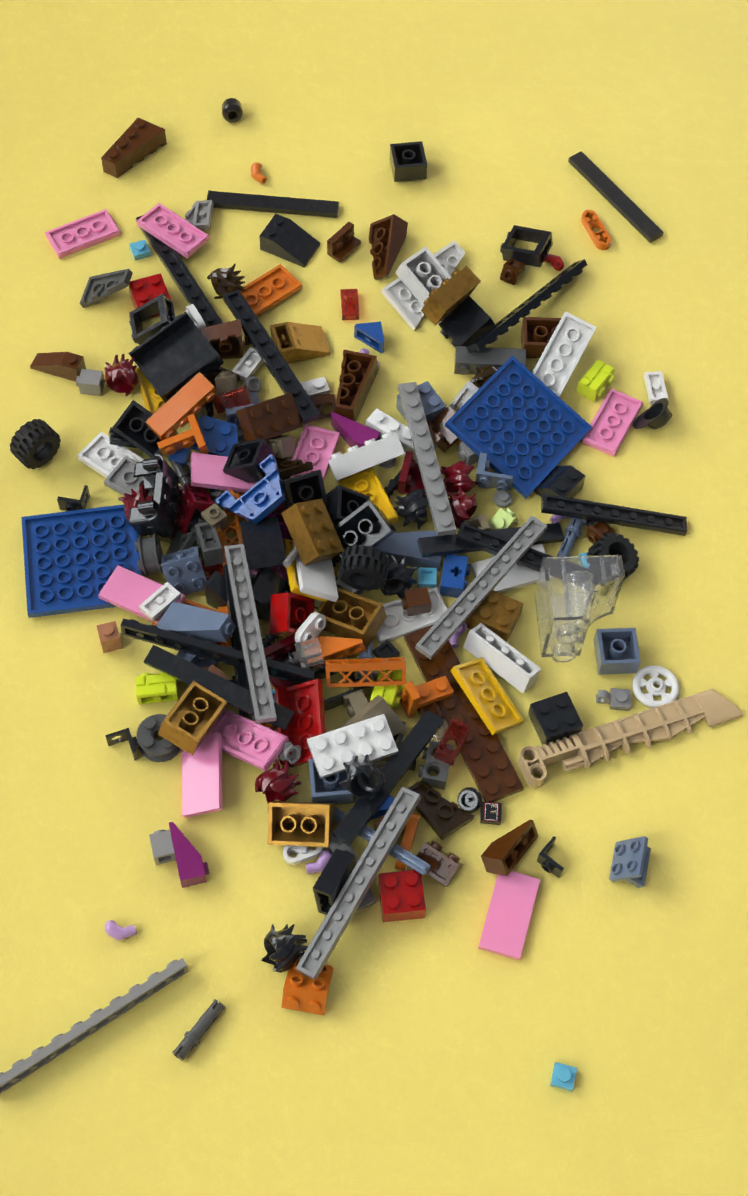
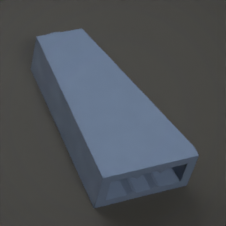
[375,530,443,572]
[156,601,236,642]

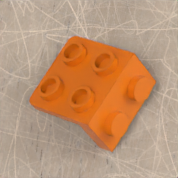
[281,960,333,1015]

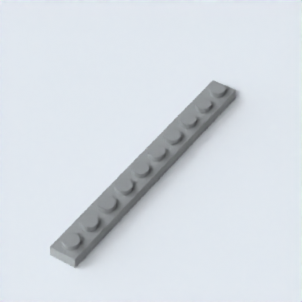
[398,382,457,536]
[415,516,547,660]
[224,544,277,724]
[296,787,421,980]
[0,958,188,1094]

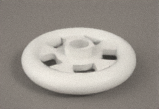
[632,665,679,708]

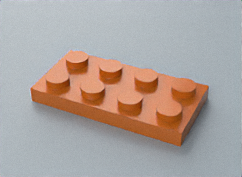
[240,264,302,317]

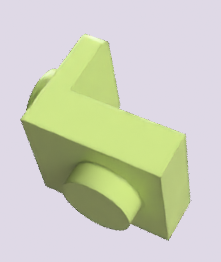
[489,508,519,530]

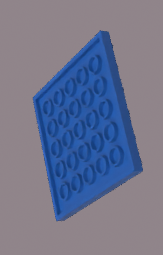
[444,355,592,499]
[21,504,142,618]

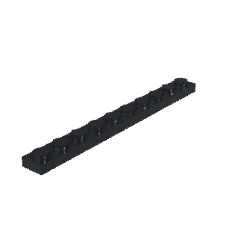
[136,215,223,327]
[466,259,588,353]
[223,289,320,425]
[121,618,315,684]

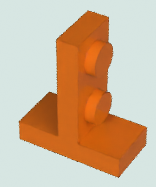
[157,414,209,456]
[400,676,454,718]

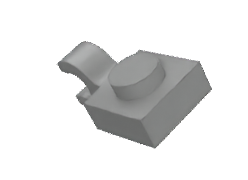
[596,688,631,711]

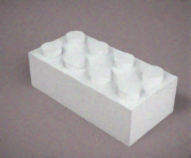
[395,246,451,324]

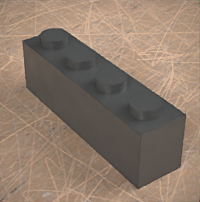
[454,346,526,375]

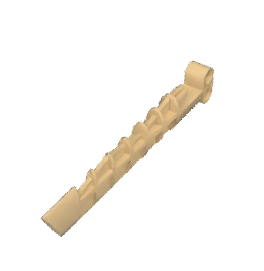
[518,689,743,788]

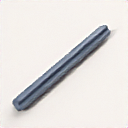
[335,807,431,875]

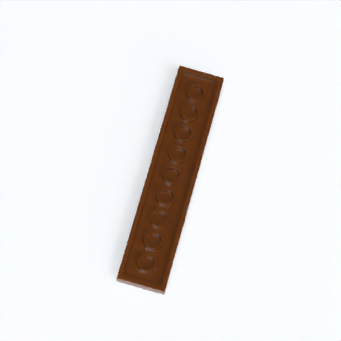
[404,625,524,802]

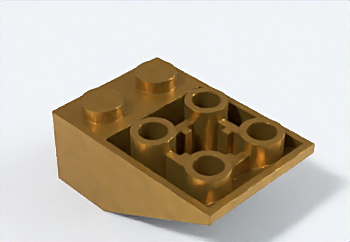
[270,322,331,364]

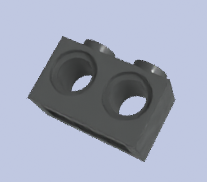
[195,522,223,567]
[418,741,454,790]

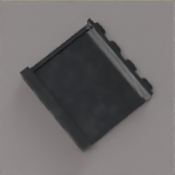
[128,312,224,403]

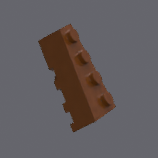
[101,117,167,178]
[199,319,244,359]
[336,350,379,422]

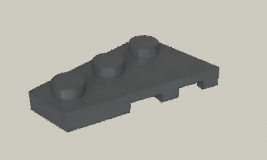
[79,269,133,308]

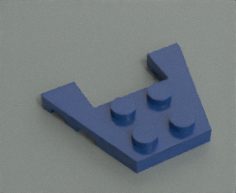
[169,415,238,466]
[215,454,286,524]

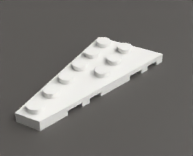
[381,240,465,331]

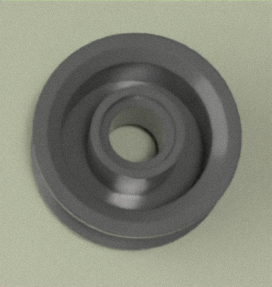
[135,533,164,577]
[137,714,181,762]

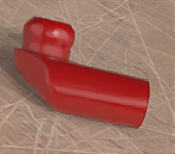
[544,253,564,271]

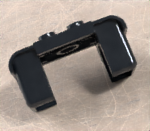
[128,454,180,538]

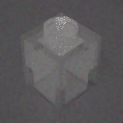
[293,637,325,668]

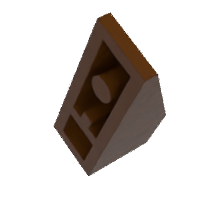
[30,352,86,382]
[481,820,538,876]

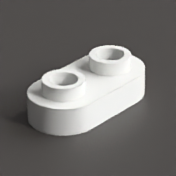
[184,304,206,329]
[295,612,326,647]
[283,845,323,865]

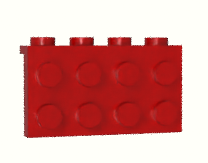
[274,679,326,768]

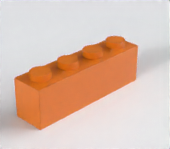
[146,372,217,440]

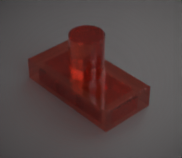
[340,289,359,320]
[213,385,252,414]

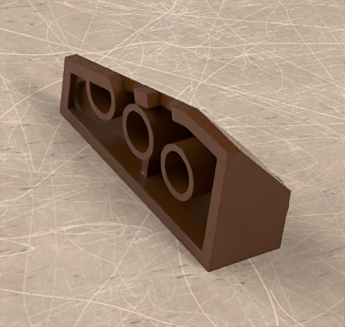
[369,214,408,280]

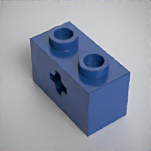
[440,554,471,598]

